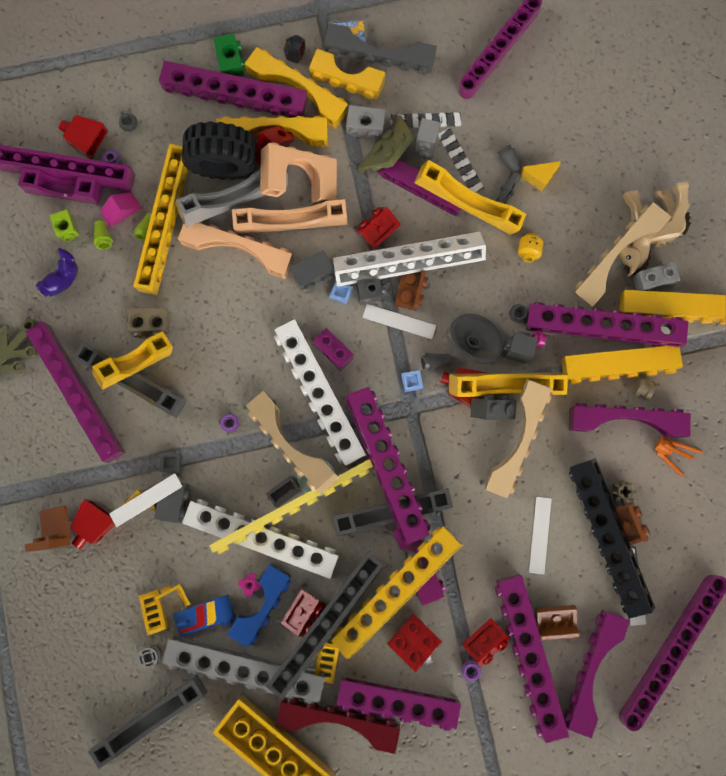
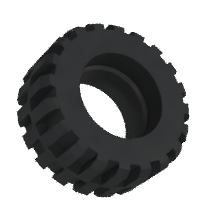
[182,121,256,180]

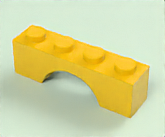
[309,49,386,100]
[92,331,173,390]

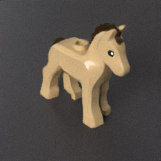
[618,181,691,277]

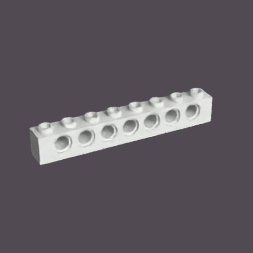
[332,232,486,287]
[273,319,366,467]
[182,499,339,579]

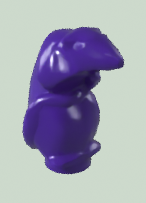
[35,248,78,297]

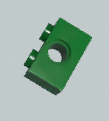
[213,33,245,77]

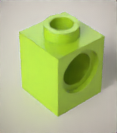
[49,209,80,241]

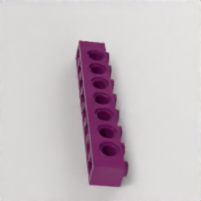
[159,61,308,118]
[527,302,689,348]
[345,387,430,545]
[495,574,569,743]

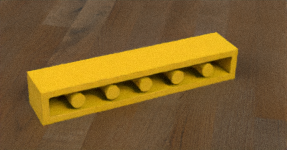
[619,290,726,325]
[561,346,683,384]

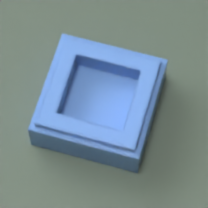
[329,280,353,305]
[401,370,424,393]

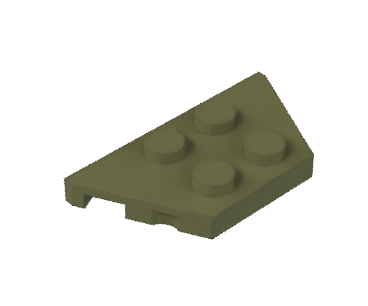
[357,115,415,174]

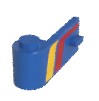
[173,594,236,637]

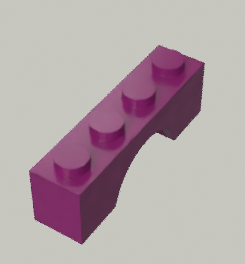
[18,167,103,205]
[392,521,446,606]

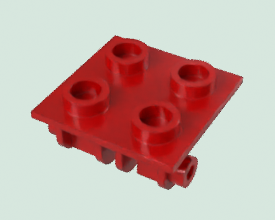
[387,614,443,673]

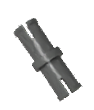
[495,172,521,204]

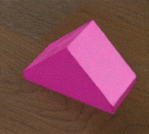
[100,192,142,228]

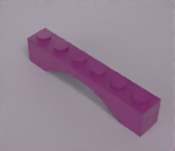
[569,403,691,438]
[564,610,630,739]

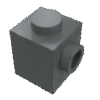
[357,278,386,305]

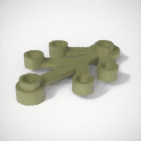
[0,319,38,376]

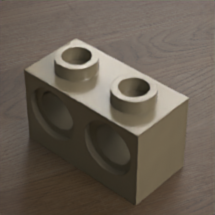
[127,308,170,338]

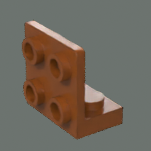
[25,506,70,552]

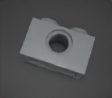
[346,105,386,139]
[414,118,440,159]
[632,262,681,291]

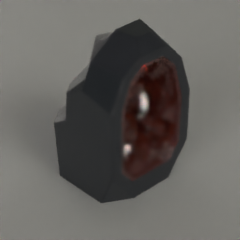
[284,35,306,63]

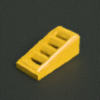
[139,589,169,635]
[315,641,339,684]

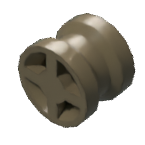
[633,377,656,400]

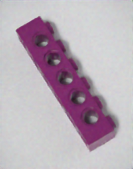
[337,677,461,731]

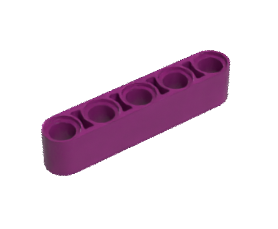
[378,159,461,215]

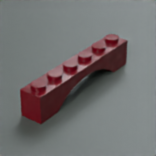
[275,698,400,754]

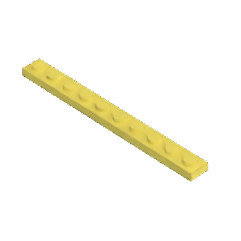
[209,459,387,554]

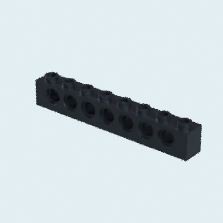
[569,458,655,619]

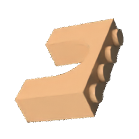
[260,143,337,205]

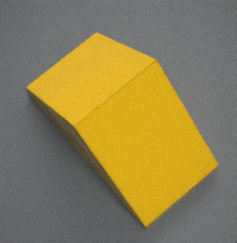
[520,161,561,191]

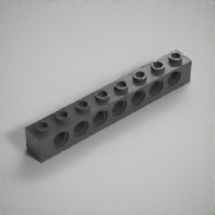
[265,553,384,700]

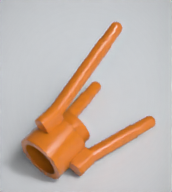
[654,436,702,477]

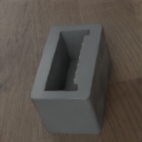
[266,476,301,508]

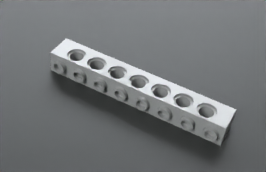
[162,636,326,704]

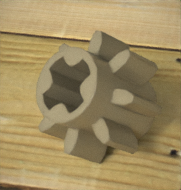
[610,480,637,504]

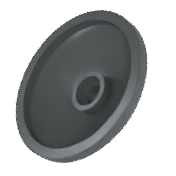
[449,314,503,363]

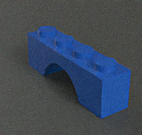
[227,564,292,648]

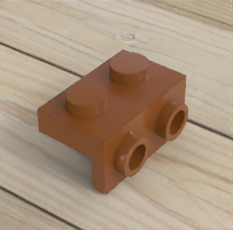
[616,502,650,545]
[535,605,580,640]

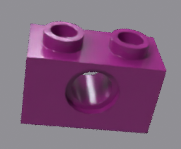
[313,328,354,372]

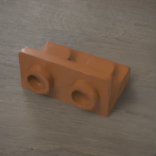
[394,270,428,311]

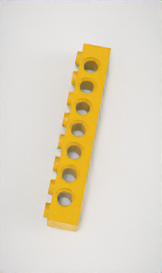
[133,143,188,296]
[331,527,464,659]

